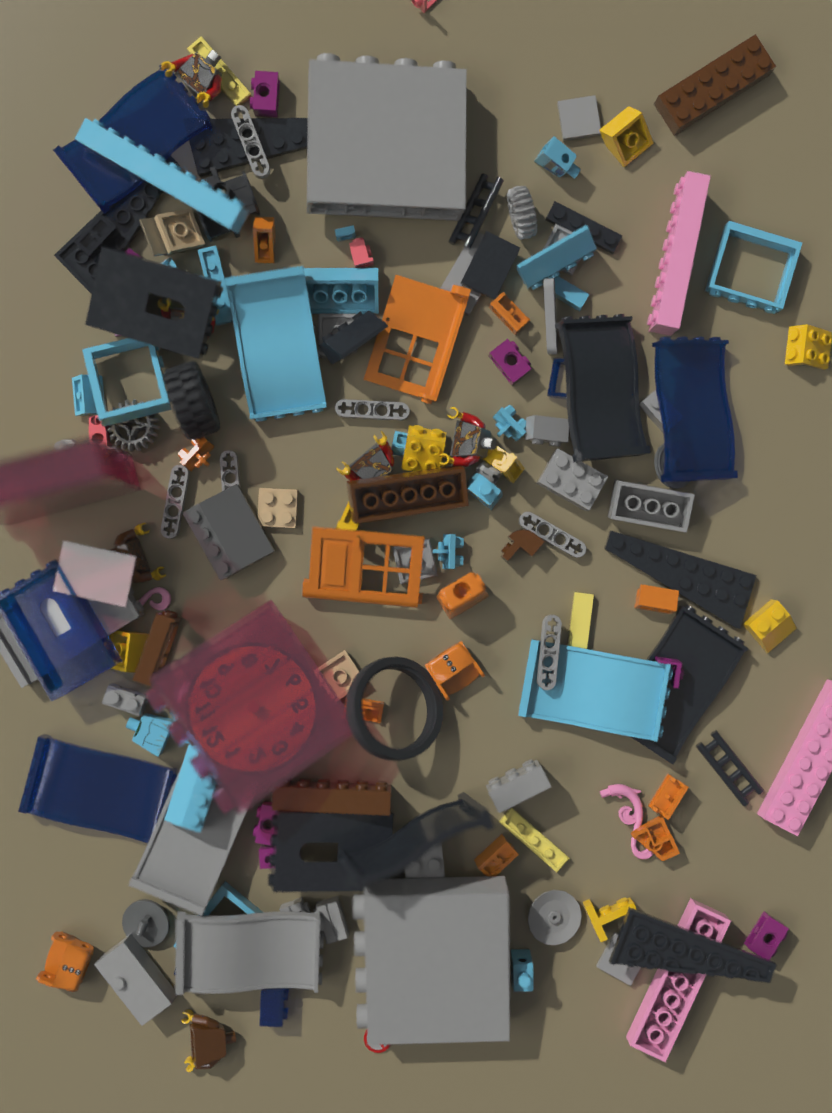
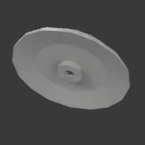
[528,890,582,945]

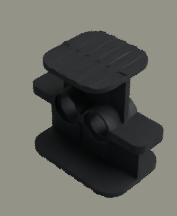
[197,166,260,242]

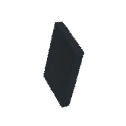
[461,231,520,300]

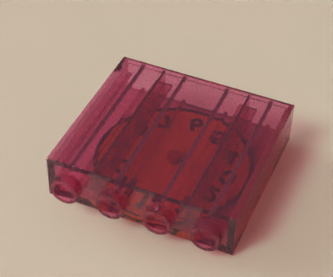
[0,438,141,526]
[144,599,353,815]

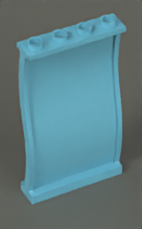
[224,266,327,422]
[518,639,673,742]

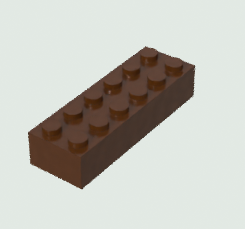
[654,34,776,136]
[346,466,469,524]
[272,777,391,815]

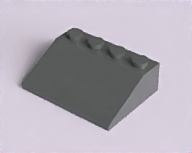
[183,484,275,581]

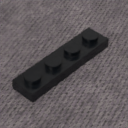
[545,201,623,254]

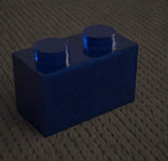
[259,988,289,1027]

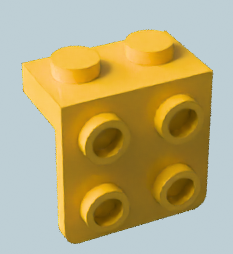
[785,324,832,370]
[402,425,447,471]

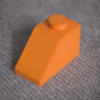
[253,217,275,263]

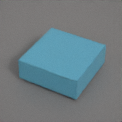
[335,225,356,242]

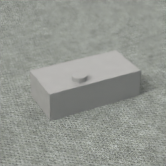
[608,480,695,532]
[94,934,177,1026]

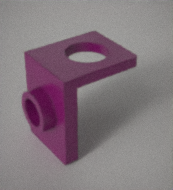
[655,657,684,688]

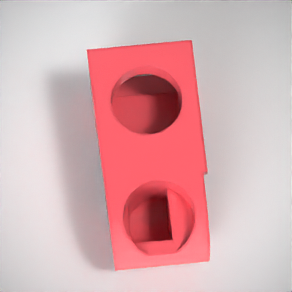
[89,415,112,451]

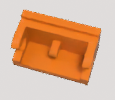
[489,292,530,335]
[634,584,679,614]
[343,696,384,723]
[648,774,689,820]
[474,834,519,876]

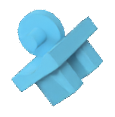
[493,405,526,442]
[433,534,464,569]

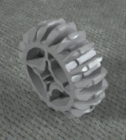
[507,186,538,240]
[107,399,160,452]

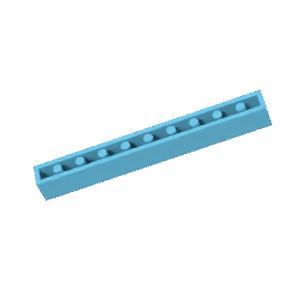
[75,118,249,234]

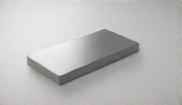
[440,232,484,316]

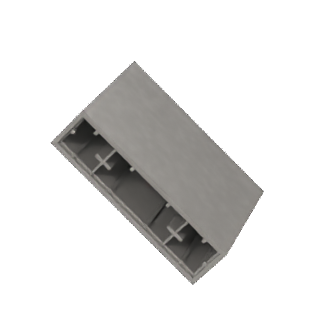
[306,53,466,221]
[353,876,510,1045]

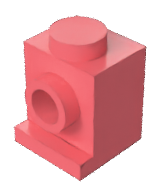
[349,237,374,268]

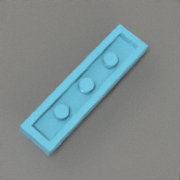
[198,245,233,326]

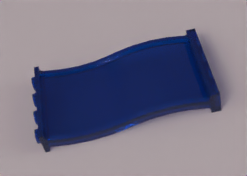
[53,64,212,214]
[652,337,738,482]
[18,734,178,843]

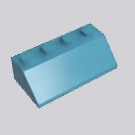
[517,225,596,290]
[304,268,379,314]
[164,744,222,832]

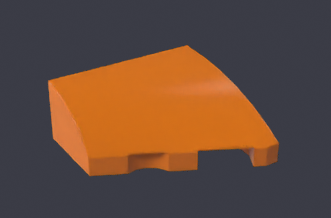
[631,815,680,861]

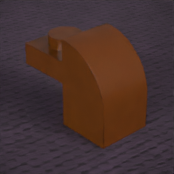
[501,530,544,561]

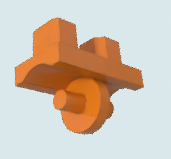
[178,437,215,471]

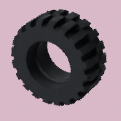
[163,361,220,440]

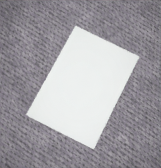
[53,541,136,607]

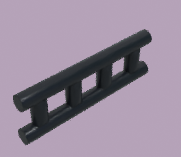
[448,173,504,250]
[696,730,764,806]

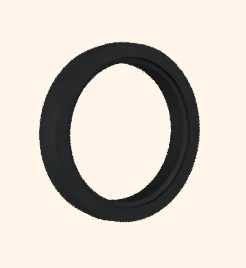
[346,657,443,761]

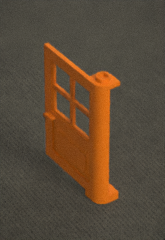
[364,275,471,404]
[302,526,424,608]

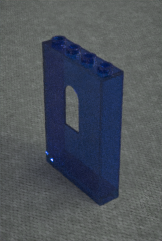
[0,559,123,702]

